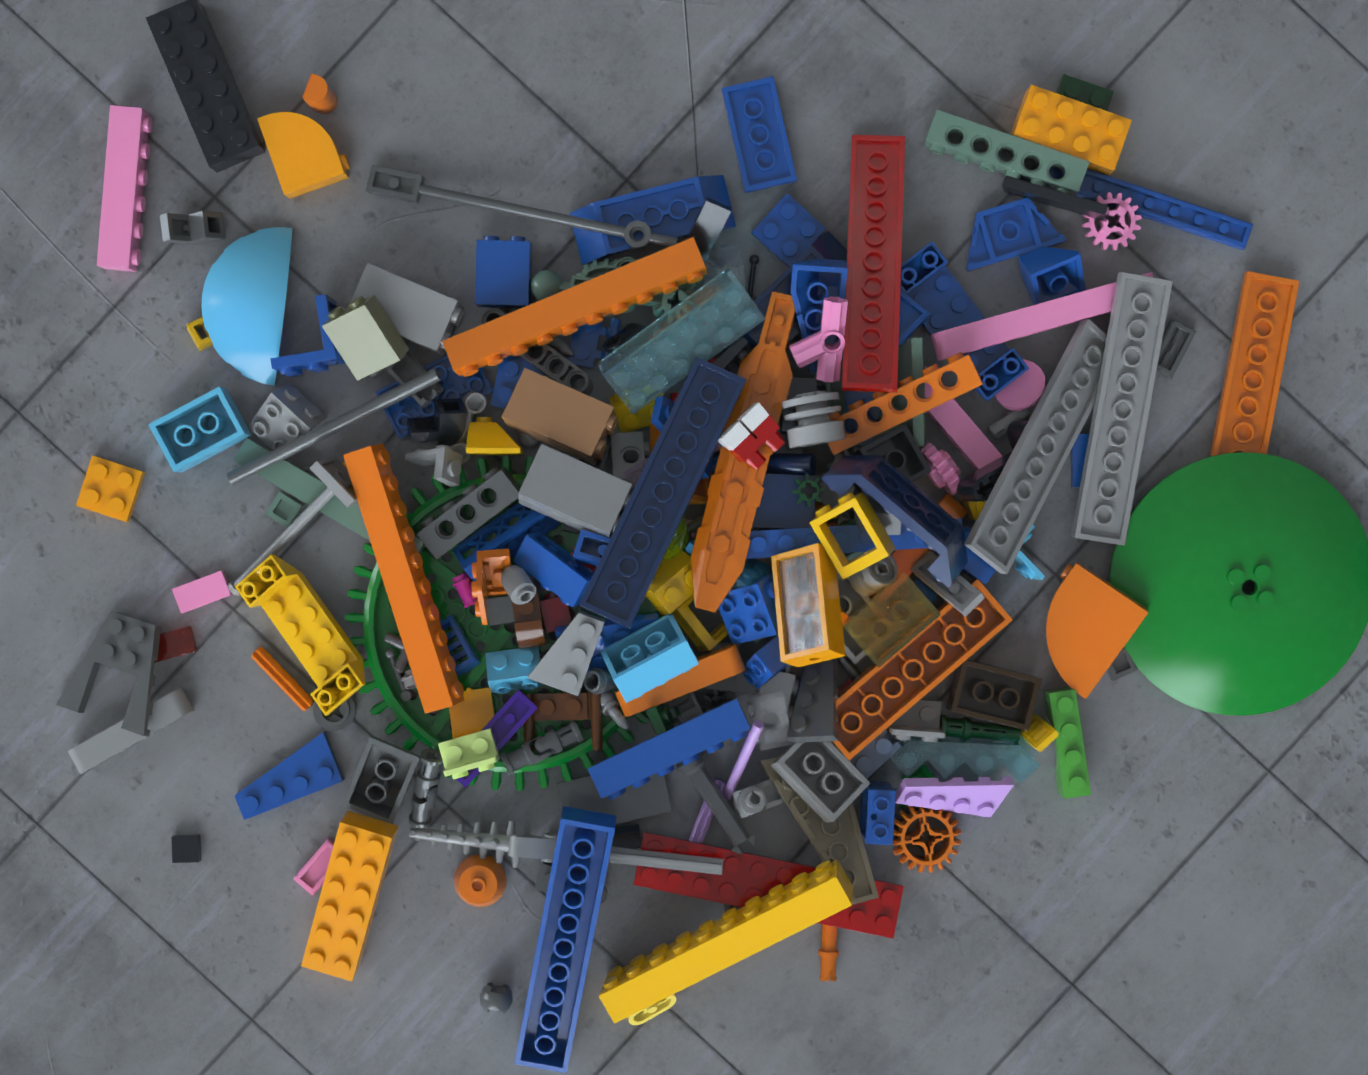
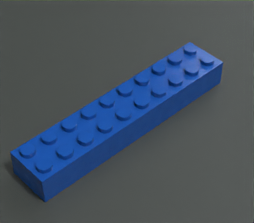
[514,806,617,1073]

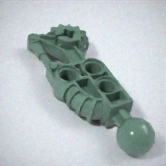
[530,257,703,329]

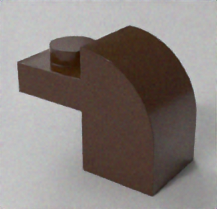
[512,592,547,649]

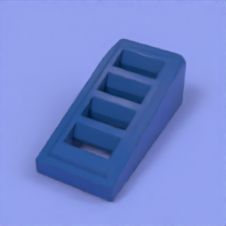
[440,615,481,676]

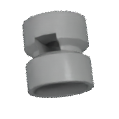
[849,555,898,596]

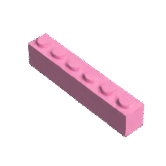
[97,105,153,272]

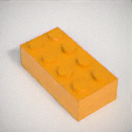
[1010,84,1132,175]

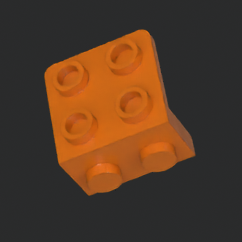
[471,549,512,625]

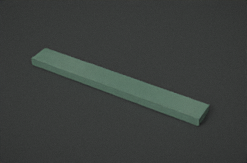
[234,438,425,554]

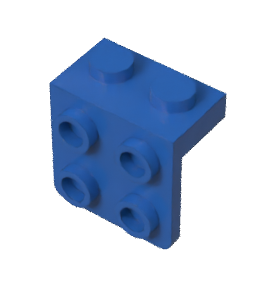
[719,573,778,644]

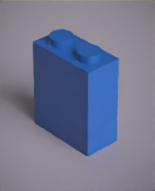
[475,236,532,308]

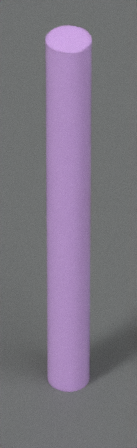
[722,720,764,801]

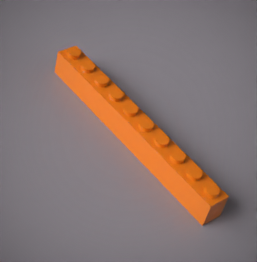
[442,237,708,377]
[343,443,464,714]

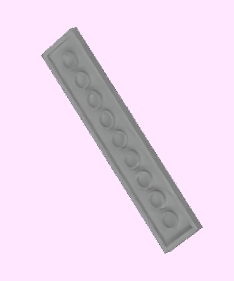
[1071,272,1173,546]
[964,319,1107,574]

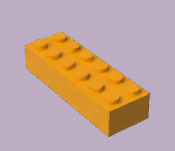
[301,811,399,981]

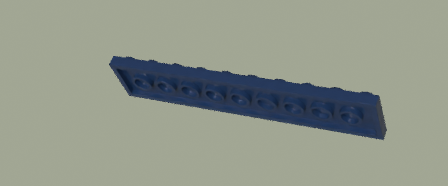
[579,357,747,629]

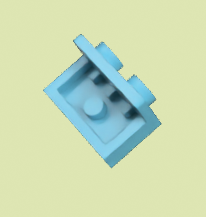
[485,646,544,694]

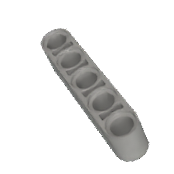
[67,688,195,774]

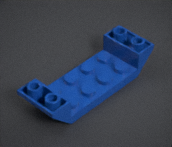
[569,175,736,266]
[900,241,1030,401]

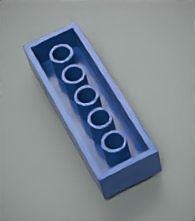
[588,698,751,800]

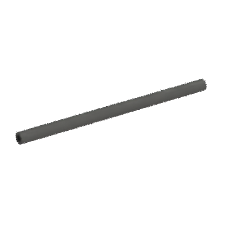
[227,368,441,485]

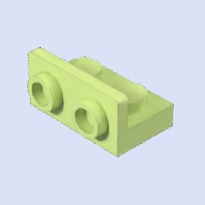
[438,728,500,779]

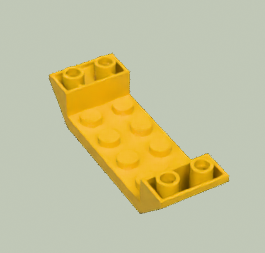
[235,554,366,716]

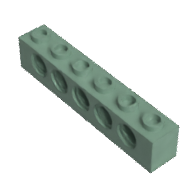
[924,110,1090,196]

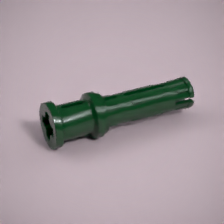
[939,714,1021,743]

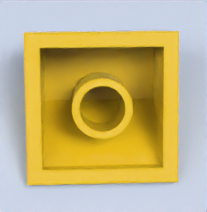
[646,542,694,615]

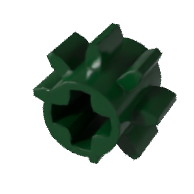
[791,473,825,508]

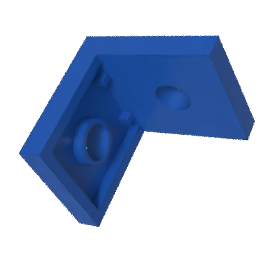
[270,294,345,377]

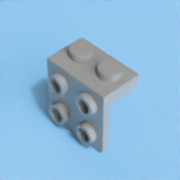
[249,382,327,461]

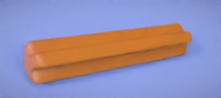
[251,647,314,711]

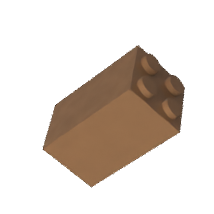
[502,368,619,465]

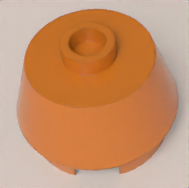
[454,854,507,907]

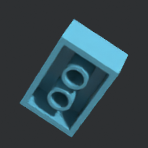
[148,386,252,473]
[600,613,699,703]

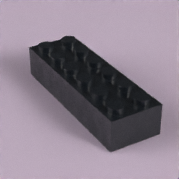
[146,0,265,173]

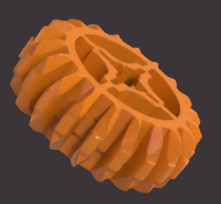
[893,805,962,873]

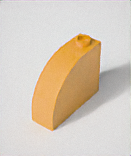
[257,112,350,199]

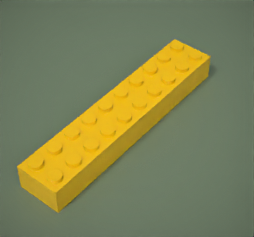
[599,859,853,1024]

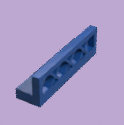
[452,503,562,581]

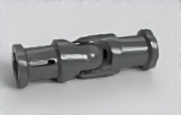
[500,720,583,776]
[409,749,443,828]

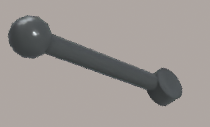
[385,648,412,701]

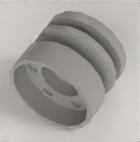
[782,391,846,448]

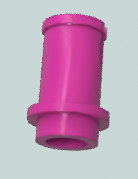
[452,572,478,608]

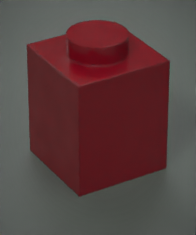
[539,592,573,633]

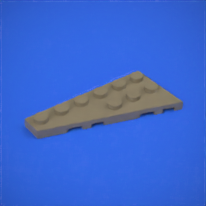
[759,742,879,905]

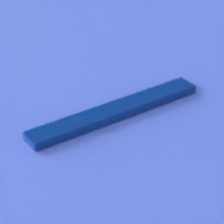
[1049,168,1253,250]

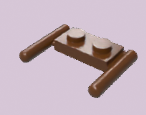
[524,692,603,752]

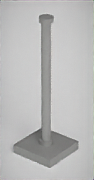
[227,456,358,596]

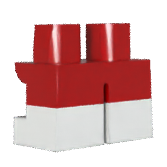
[718,402,785,470]

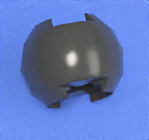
[480,982,513,1014]

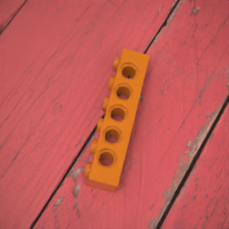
[828,352,983,455]

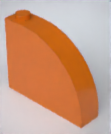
[1046,561,1149,699]

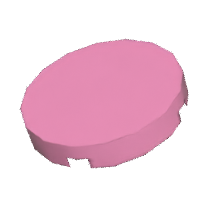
[995,359,1047,412]

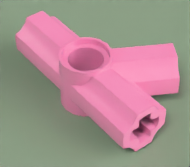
[789,296,848,382]

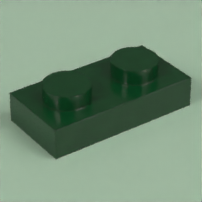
[1056,74,1114,111]

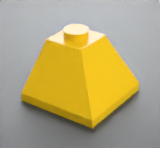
[466,417,525,456]

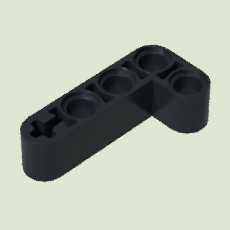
[957,420,1029,502]

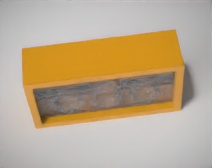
[771,543,846,667]

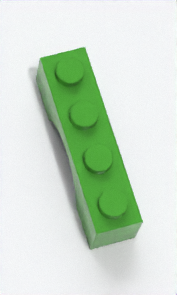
[1043,686,1091,799]

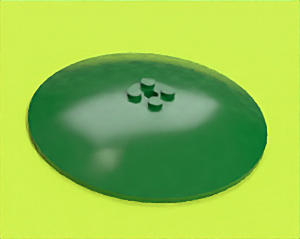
[1108,452,1368,716]

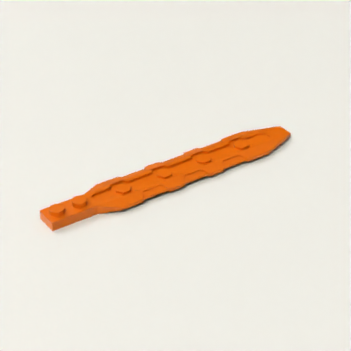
[691,291,796,612]

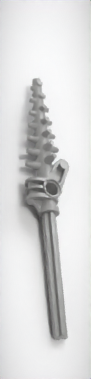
[409,821,724,875]

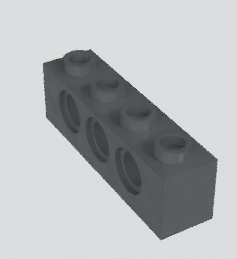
[417,467,521,560]

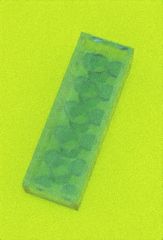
[597,268,765,414]

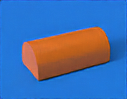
[302,73,338,114]

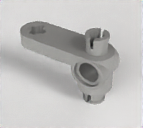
[732,779,784,818]

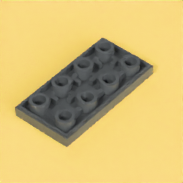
[557,773,672,824]

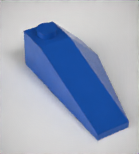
[790,259,848,372]

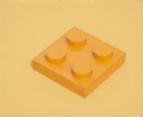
[76,455,146,522]

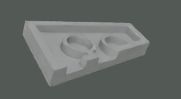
[527,611,605,696]

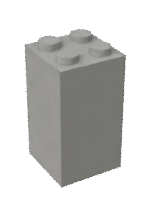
[352,263,465,356]
[518,444,632,538]

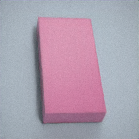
[172,570,233,614]
[293,837,334,896]

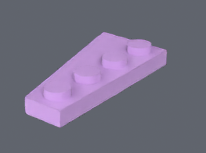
[895,777,1014,817]

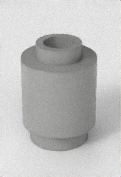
[501,565,536,605]

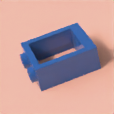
[743,636,789,689]
[859,781,896,845]

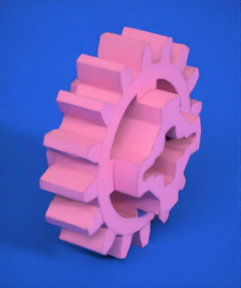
[1082,192,1142,251]
[920,442,961,496]

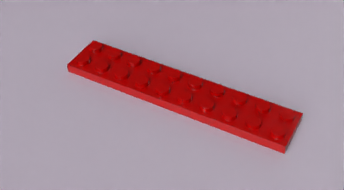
[842,135,905,393]
[633,831,904,939]

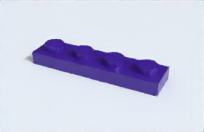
[456,689,538,788]

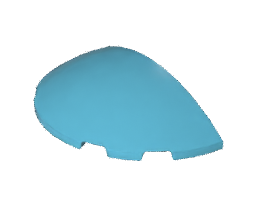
[201,227,293,386]

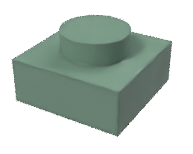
[266,491,304,528]

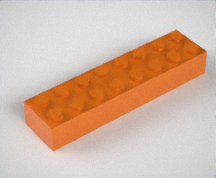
[832,578,1013,760]

